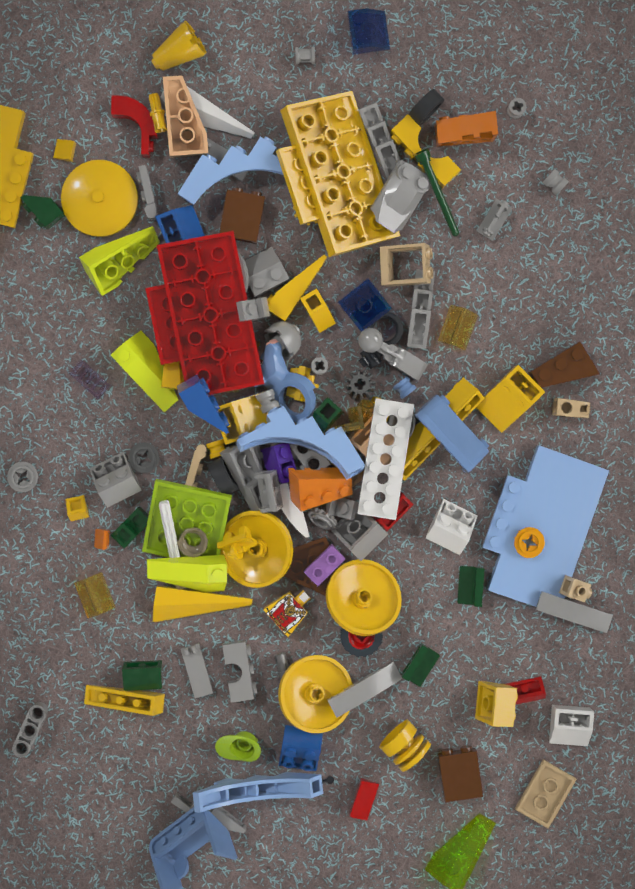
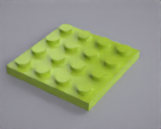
[142,479,232,558]

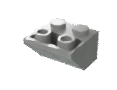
[89,452,142,508]

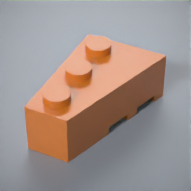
[434,111,498,147]
[288,468,353,512]

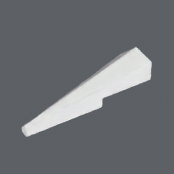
[160,86,255,139]

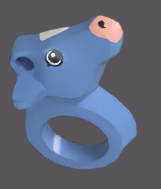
[254,339,316,423]

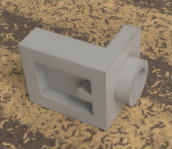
[326,498,358,520]

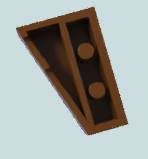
[528,342,600,388]

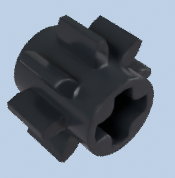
[359,350,382,369]

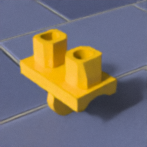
[286,366,319,402]
[217,526,257,560]

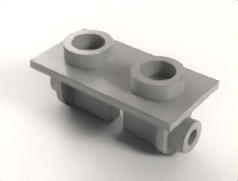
[477,198,513,241]

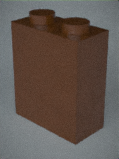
[219,187,265,244]
[437,746,483,803]

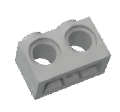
[290,444,330,470]

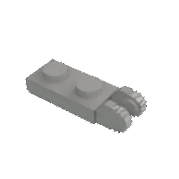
[136,165,158,221]

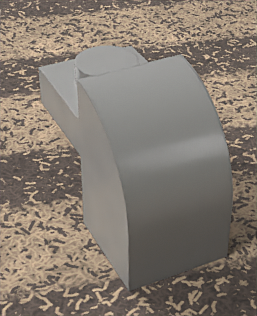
[236,297,270,322]

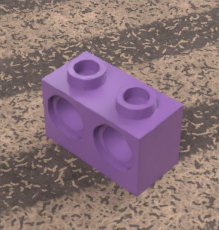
[304,544,345,586]

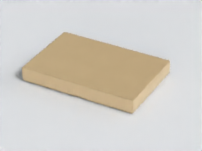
[515,759,577,829]

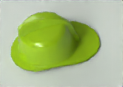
[215,731,261,762]

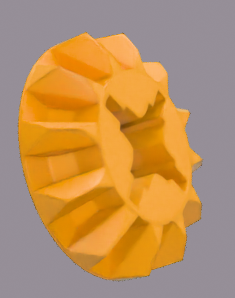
[514,527,545,558]

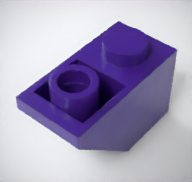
[261,443,296,484]

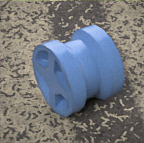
[392,376,417,399]

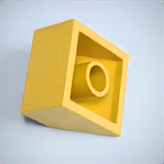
[475,681,518,727]

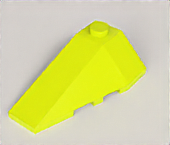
[79,226,160,296]
[111,331,179,413]
[147,554,227,592]

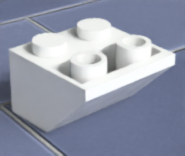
[426,499,477,555]
[549,705,594,746]

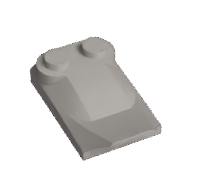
[370,160,431,233]

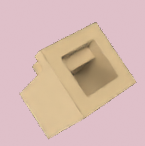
[559,575,592,602]

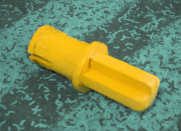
[149,93,167,133]

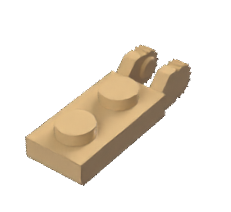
[185,444,208,487]

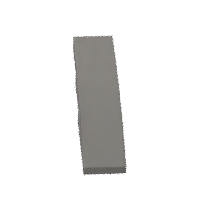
[358,102,400,179]
[407,269,435,349]
[535,591,613,633]
[327,661,402,718]
[171,792,247,833]

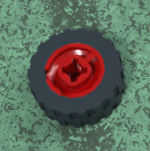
[340,628,383,657]

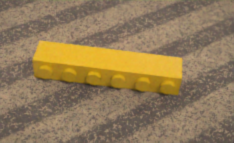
[388,377,484,481]

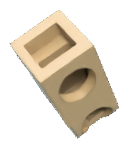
[552,398,590,418]

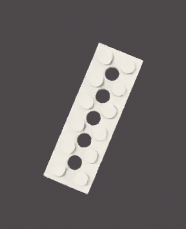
[357,398,414,520]

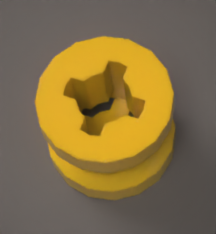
[206,439,225,459]

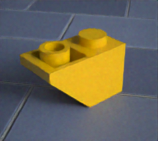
[300,289,336,333]

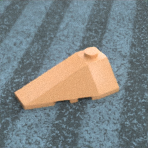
[163,76,208,158]

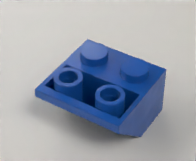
[155,205,205,243]
[279,725,323,771]

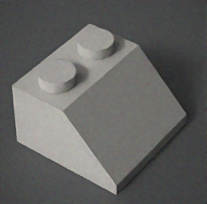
[245,247,289,298]
[331,506,388,561]

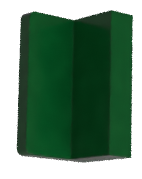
[457,566,485,607]
[401,643,440,687]
[122,660,162,691]

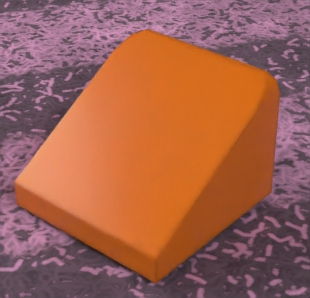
[94,529,110,550]

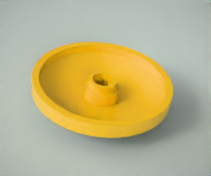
[61,160,138,237]
[220,510,293,588]
[326,559,402,636]
[278,655,352,733]

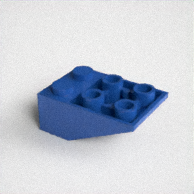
[177,375,230,434]

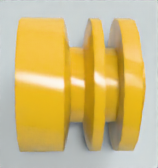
[379,719,431,772]

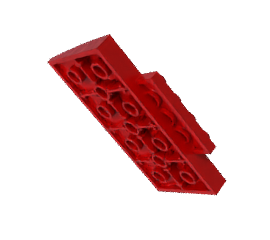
[145,231,264,395]

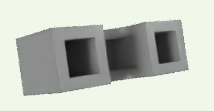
[222,640,257,703]

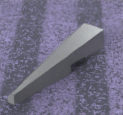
[220,442,272,514]

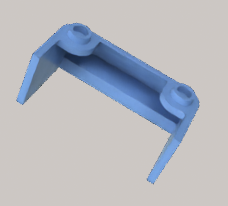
[414,395,489,473]
[149,807,237,889]

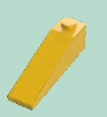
[267,255,327,322]
[84,685,165,716]

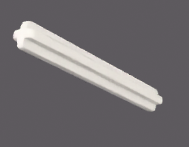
[159,500,185,589]

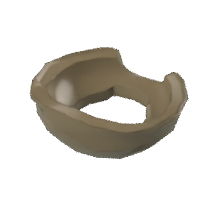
[177,527,208,557]

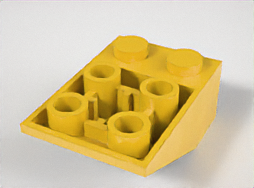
[476,365,545,433]
[218,392,269,445]

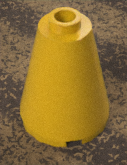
[151,21,206,71]

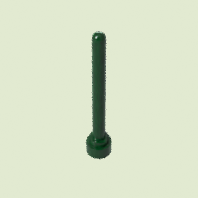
[414,148,459,236]

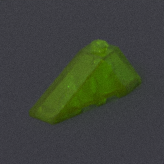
[425,813,496,889]

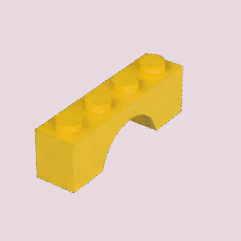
[390,114,461,189]

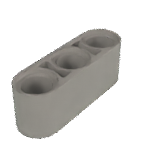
[12,702,48,758]

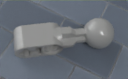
[358,328,428,381]

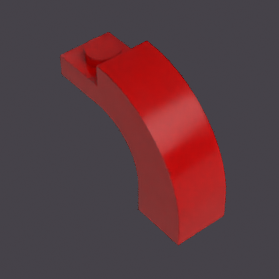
[111,95,159,158]

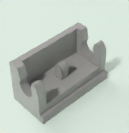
[254,470,283,513]

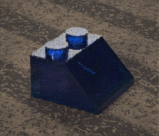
[347,8,390,55]
[336,278,392,332]

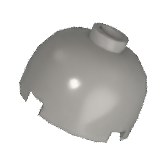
[264,321,301,360]

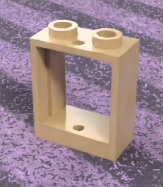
[380,243,433,287]

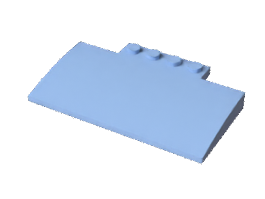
[482,445,609,607]

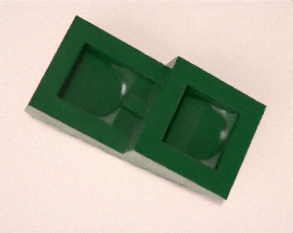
[110,506,149,549]

